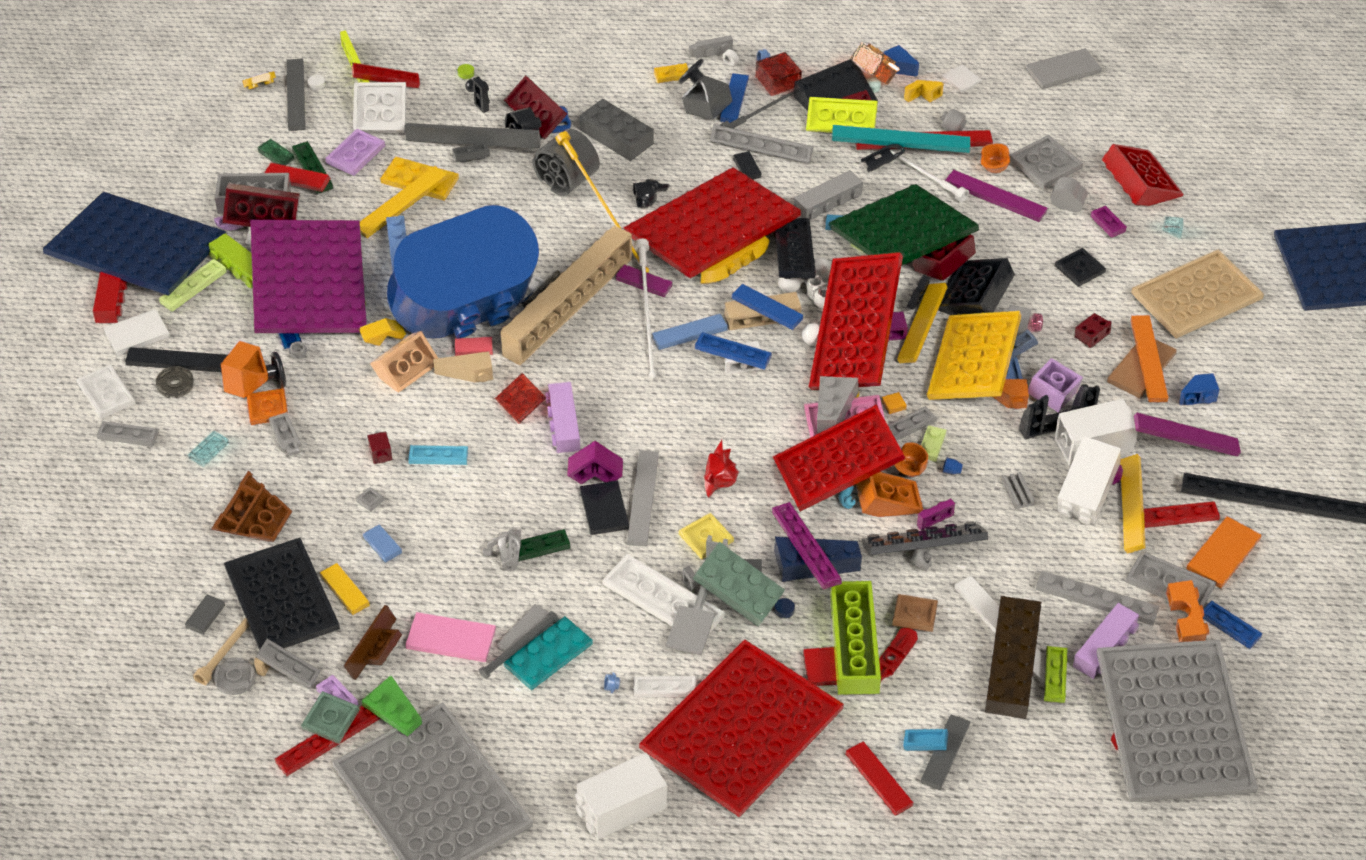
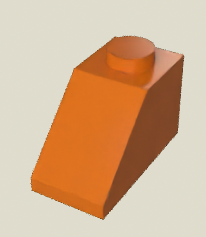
[993,379,1029,409]

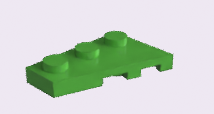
[362,675,422,737]

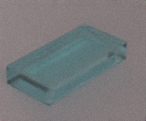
[188,431,229,467]

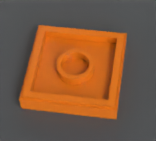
[247,388,288,425]

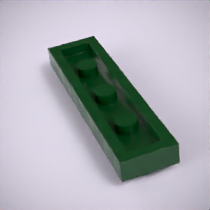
[292,141,333,194]

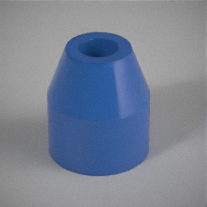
[942,457,963,475]

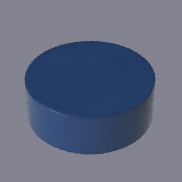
[774,598,795,619]

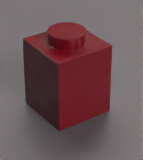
[367,431,392,464]

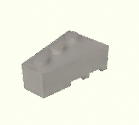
[817,376,858,434]

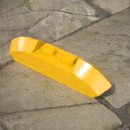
[701,236,769,284]

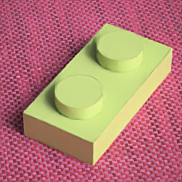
[921,425,947,462]

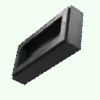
[733,151,762,180]

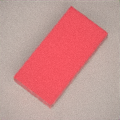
[455,337,493,356]

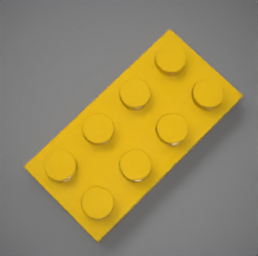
[380,156,459,201]

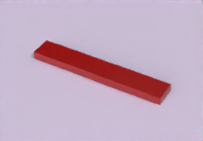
[275,706,381,776]

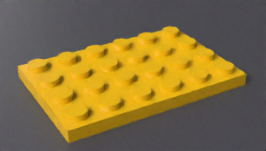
[927,311,1021,400]

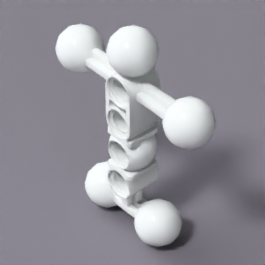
[778,258,831,346]

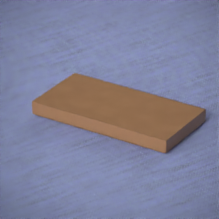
[1107,339,1177,398]

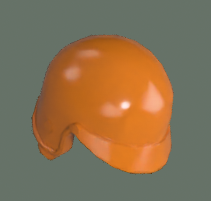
[981,143,1010,173]
[894,442,928,477]

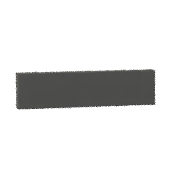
[921,714,971,791]

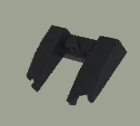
[1019,384,1100,439]

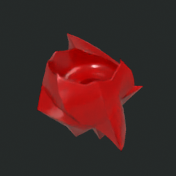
[704,440,739,498]

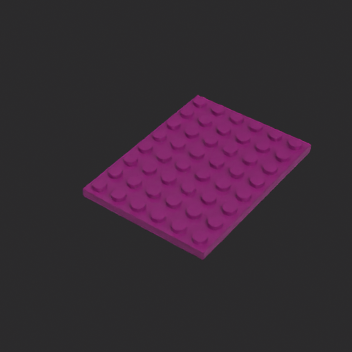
[251,220,367,333]

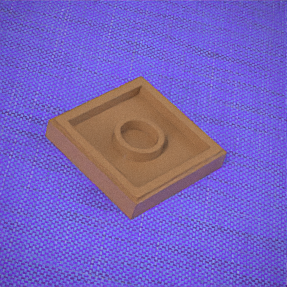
[892,594,938,632]

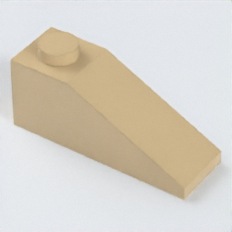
[433,352,493,383]

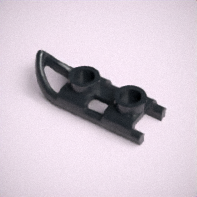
[861,144,905,173]

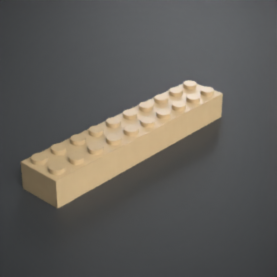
[501,225,632,366]

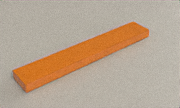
[1130,315,1168,402]

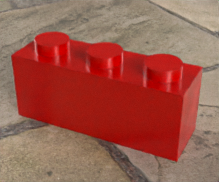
[93,272,127,323]

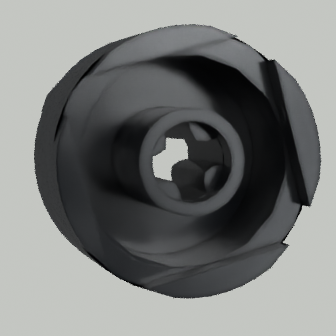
[505,107,541,130]

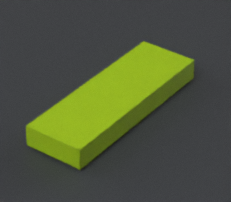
[1044,646,1068,703]

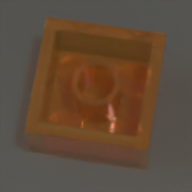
[850,42,899,85]

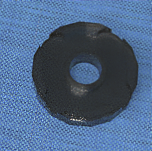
[156,366,194,398]

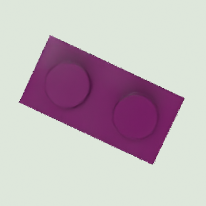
[1090,205,1127,238]
[917,498,955,531]

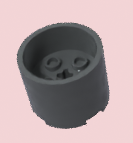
[532,129,600,196]

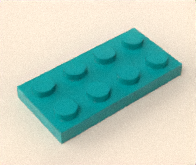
[504,616,593,691]

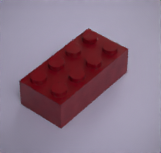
[222,183,300,227]

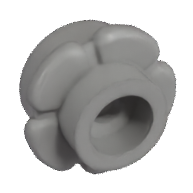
[289,342,308,358]

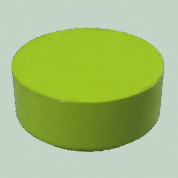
[457,64,475,79]

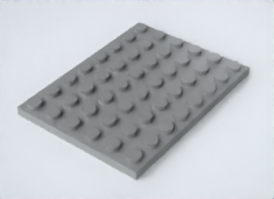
[1096,640,1258,802]
[332,702,533,860]

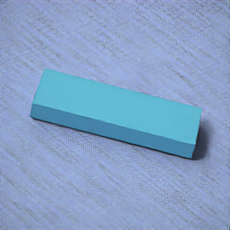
[408,445,468,465]

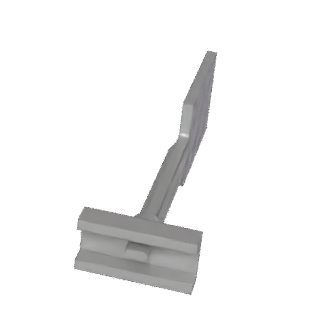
[666,535,728,656]

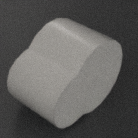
[1050,177,1088,212]

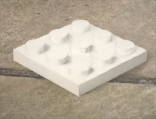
[353,82,406,133]

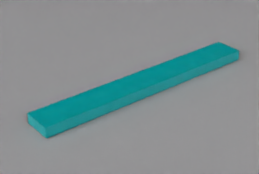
[832,125,970,153]

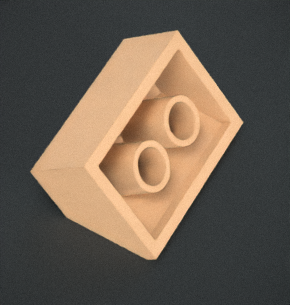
[370,331,438,393]

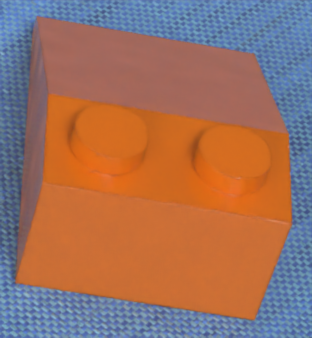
[856,472,923,517]

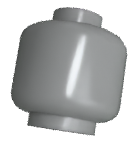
[941,109,967,131]

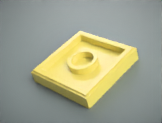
[679,513,734,560]

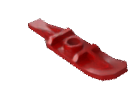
[879,627,918,681]

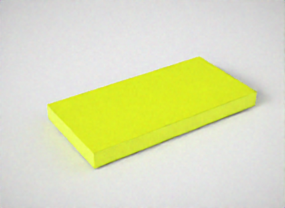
[806,97,878,133]

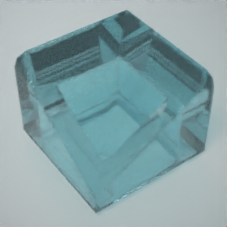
[1163,216,1183,239]

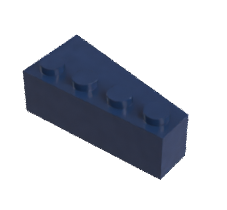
[774,536,862,582]

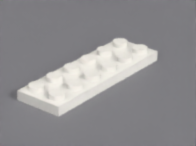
[603,554,725,633]

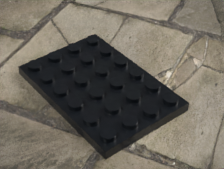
[224,537,340,651]

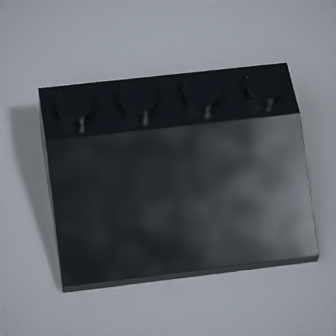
[794,59,878,111]
[938,258,1015,315]

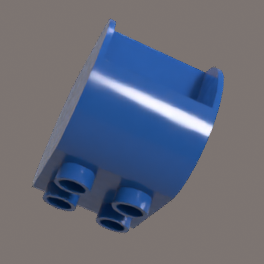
[387,205,539,339]

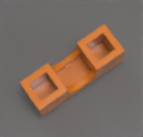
[1166,580,1209,642]

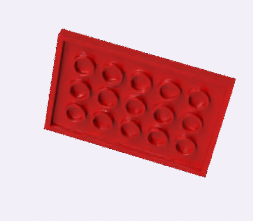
[773,405,906,512]

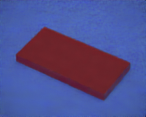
[504,75,567,139]

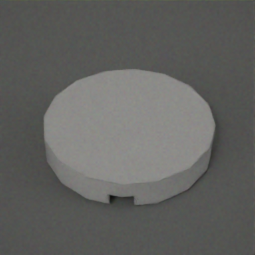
[214,657,256,695]

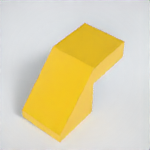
[904,80,944,103]
[359,318,406,346]

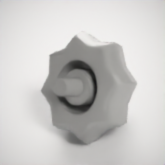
[910,548,932,570]

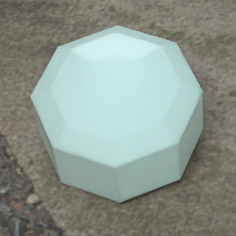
[866,77,881,93]

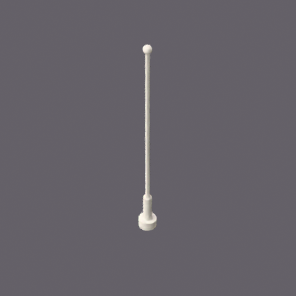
[890,149,969,203]
[634,238,656,379]

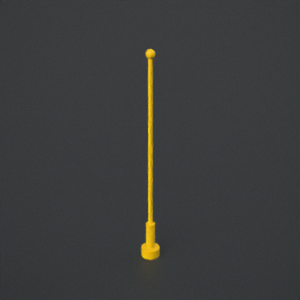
[555,131,649,273]

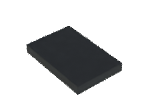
[580,480,629,535]

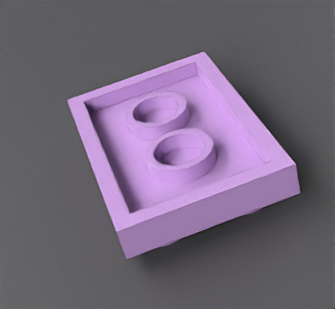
[326,129,385,176]

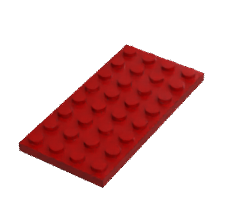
[809,253,903,390]

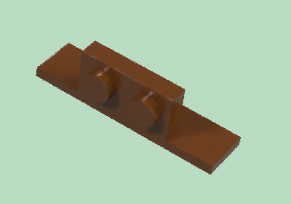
[343,605,402,680]

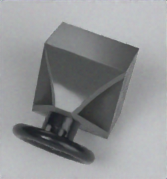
[678,58,732,120]

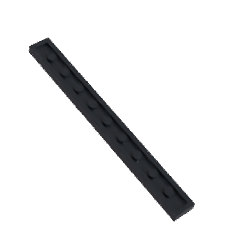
[1181,473,1366,524]

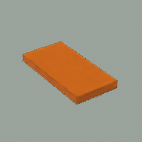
[1186,516,1262,588]

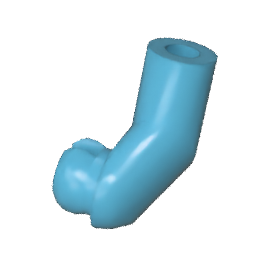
[838,486,855,509]

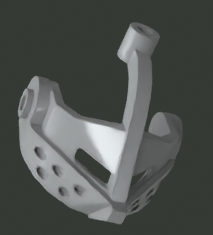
[483,529,521,571]

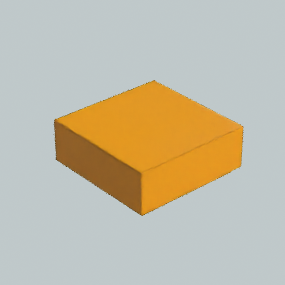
[881,392,907,414]

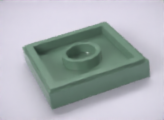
[301,691,360,744]

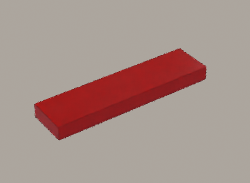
[352,63,420,88]
[264,163,331,192]
[1144,501,1220,528]
[846,741,913,816]

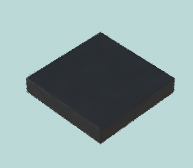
[1055,247,1106,287]

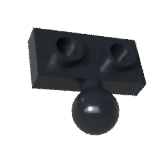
[465,76,490,113]

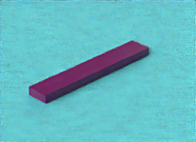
[945,169,1048,222]
[1133,412,1241,457]
[772,502,842,590]

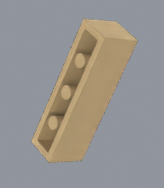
[724,292,802,330]

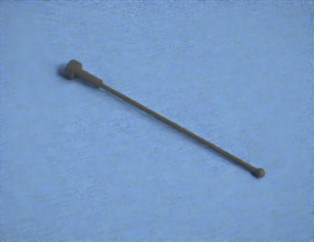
[720,90,794,128]

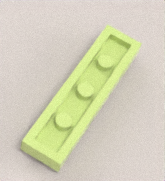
[159,259,227,312]

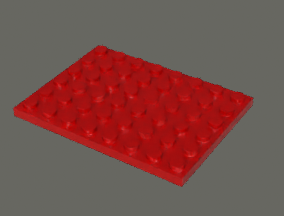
[623,167,801,279]
[639,639,844,818]

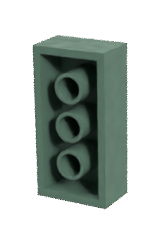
[693,542,785,627]

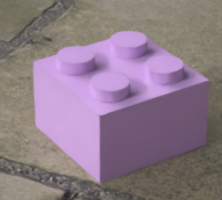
[1028,358,1083,412]

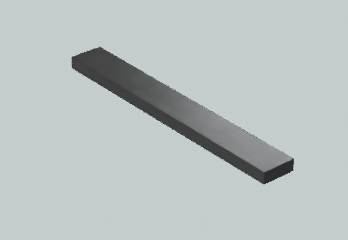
[404,123,541,148]

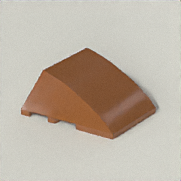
[211,470,292,542]

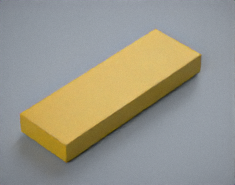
[320,563,370,615]

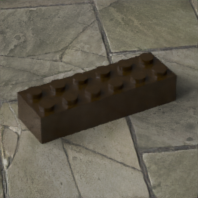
[985,596,1042,719]

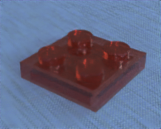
[495,373,547,424]

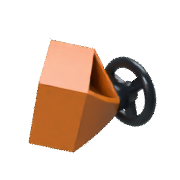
[221,341,286,398]

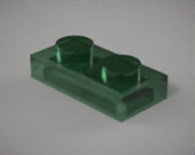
[258,138,295,166]

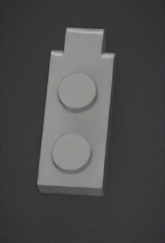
[689,35,733,58]
[269,412,301,456]

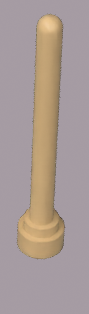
[193,618,249,686]

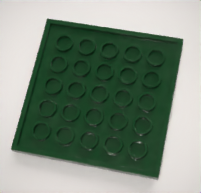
[829,184,979,266]

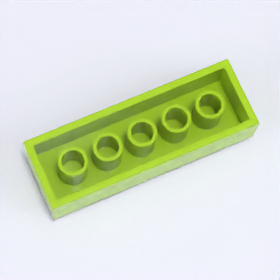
[830,581,881,695]

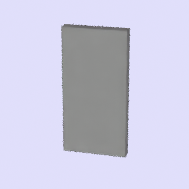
[1026,48,1102,89]
[1125,551,1216,608]

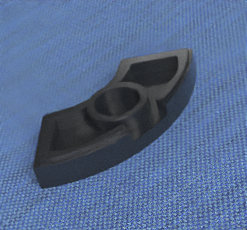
[907,275,931,310]

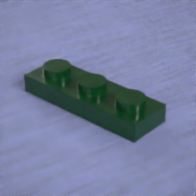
[507,529,571,562]

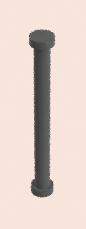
[479,611,559,679]

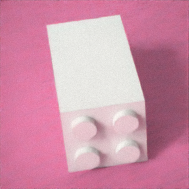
[1055,399,1138,466]
[1058,436,1121,524]
[575,753,667,840]

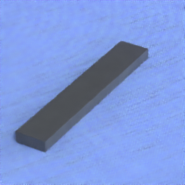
[286,58,306,131]

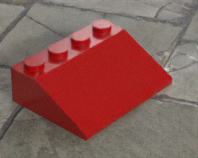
[1102,144,1184,206]

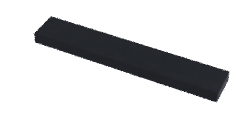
[125,347,228,373]

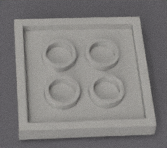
[1010,135,1083,189]

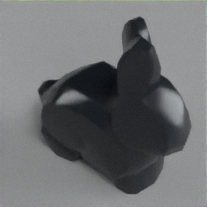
[633,179,670,208]

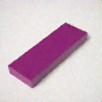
[616,264,672,297]

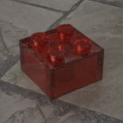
[756,52,802,96]

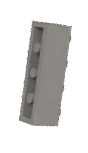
[794,170,863,220]

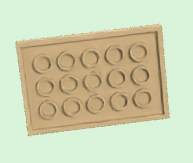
[1131,249,1264,339]

